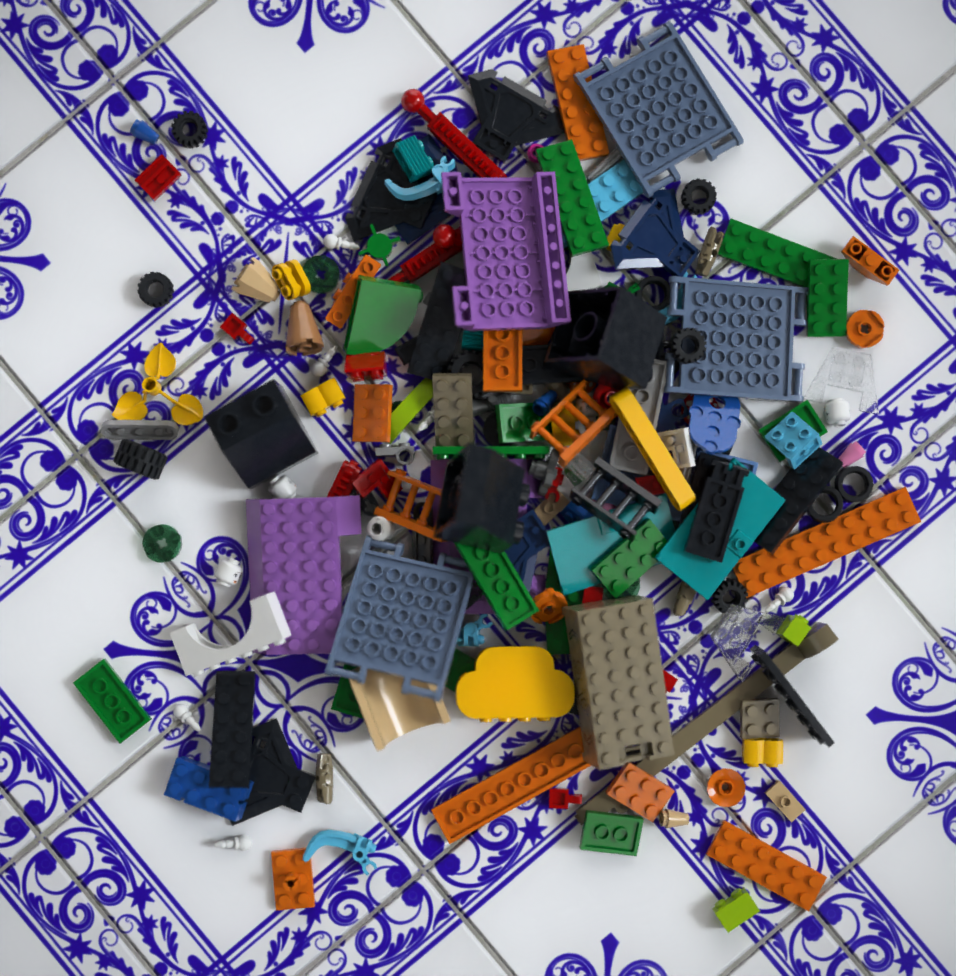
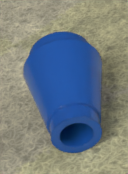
[130,119,160,145]
[532,390,558,416]

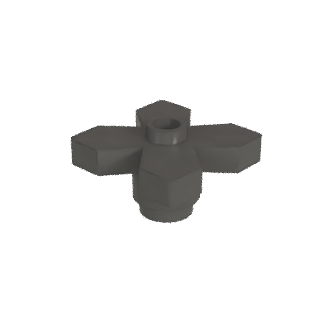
[528,448,559,497]

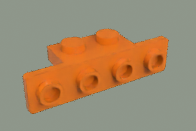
[325,255,381,329]

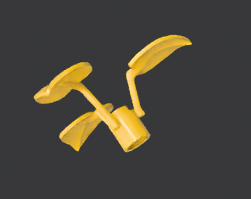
[112,342,204,426]

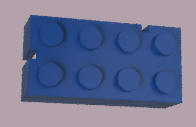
[164,756,254,822]

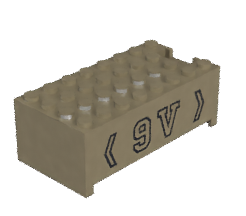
[561,595,675,770]

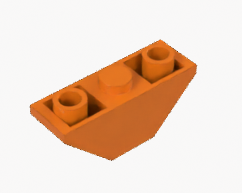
[841,236,899,286]

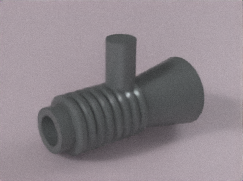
[473,393,513,418]

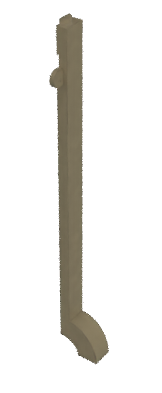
[575,622,839,825]

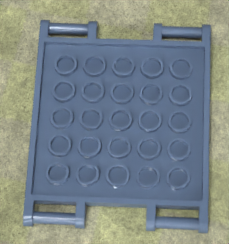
[573,21,744,198]
[664,276,808,402]
[325,536,474,702]

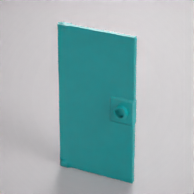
[654,457,786,600]
[546,493,675,596]

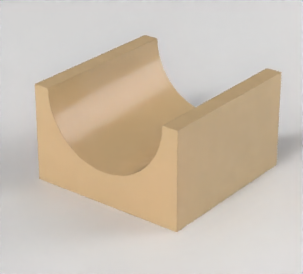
[348,667,451,751]

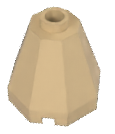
[231,257,280,303]

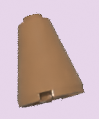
[285,301,324,356]

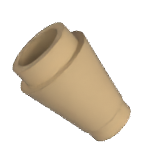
[659,809,689,828]

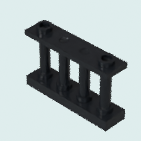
[569,457,662,542]

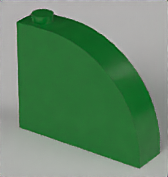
[343,275,423,355]

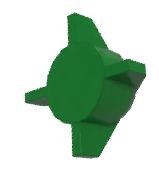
[358,224,401,267]

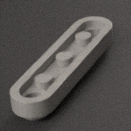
[101,420,179,440]

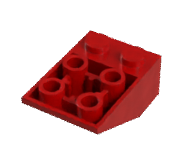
[345,351,387,382]

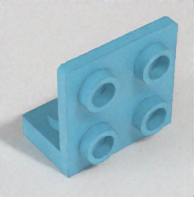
[765,412,823,470]

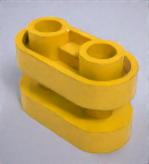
[272,259,311,300]

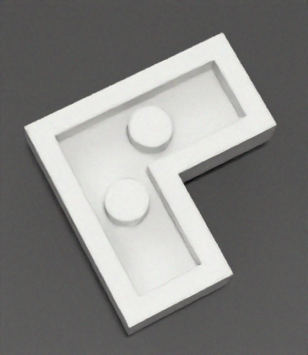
[657,427,696,469]

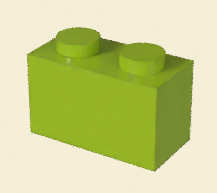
[775,614,812,646]
[712,887,760,933]

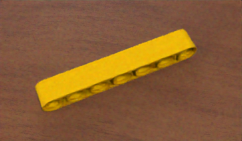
[609,387,696,511]

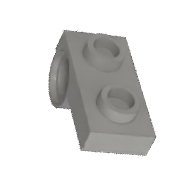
[375,443,415,466]

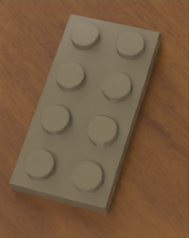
[432,373,474,446]

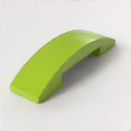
[389,378,433,444]

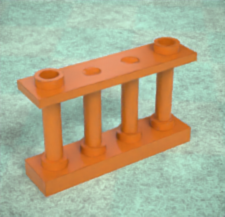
[530,379,617,468]
[374,469,448,542]

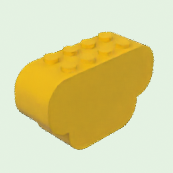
[455,646,574,722]

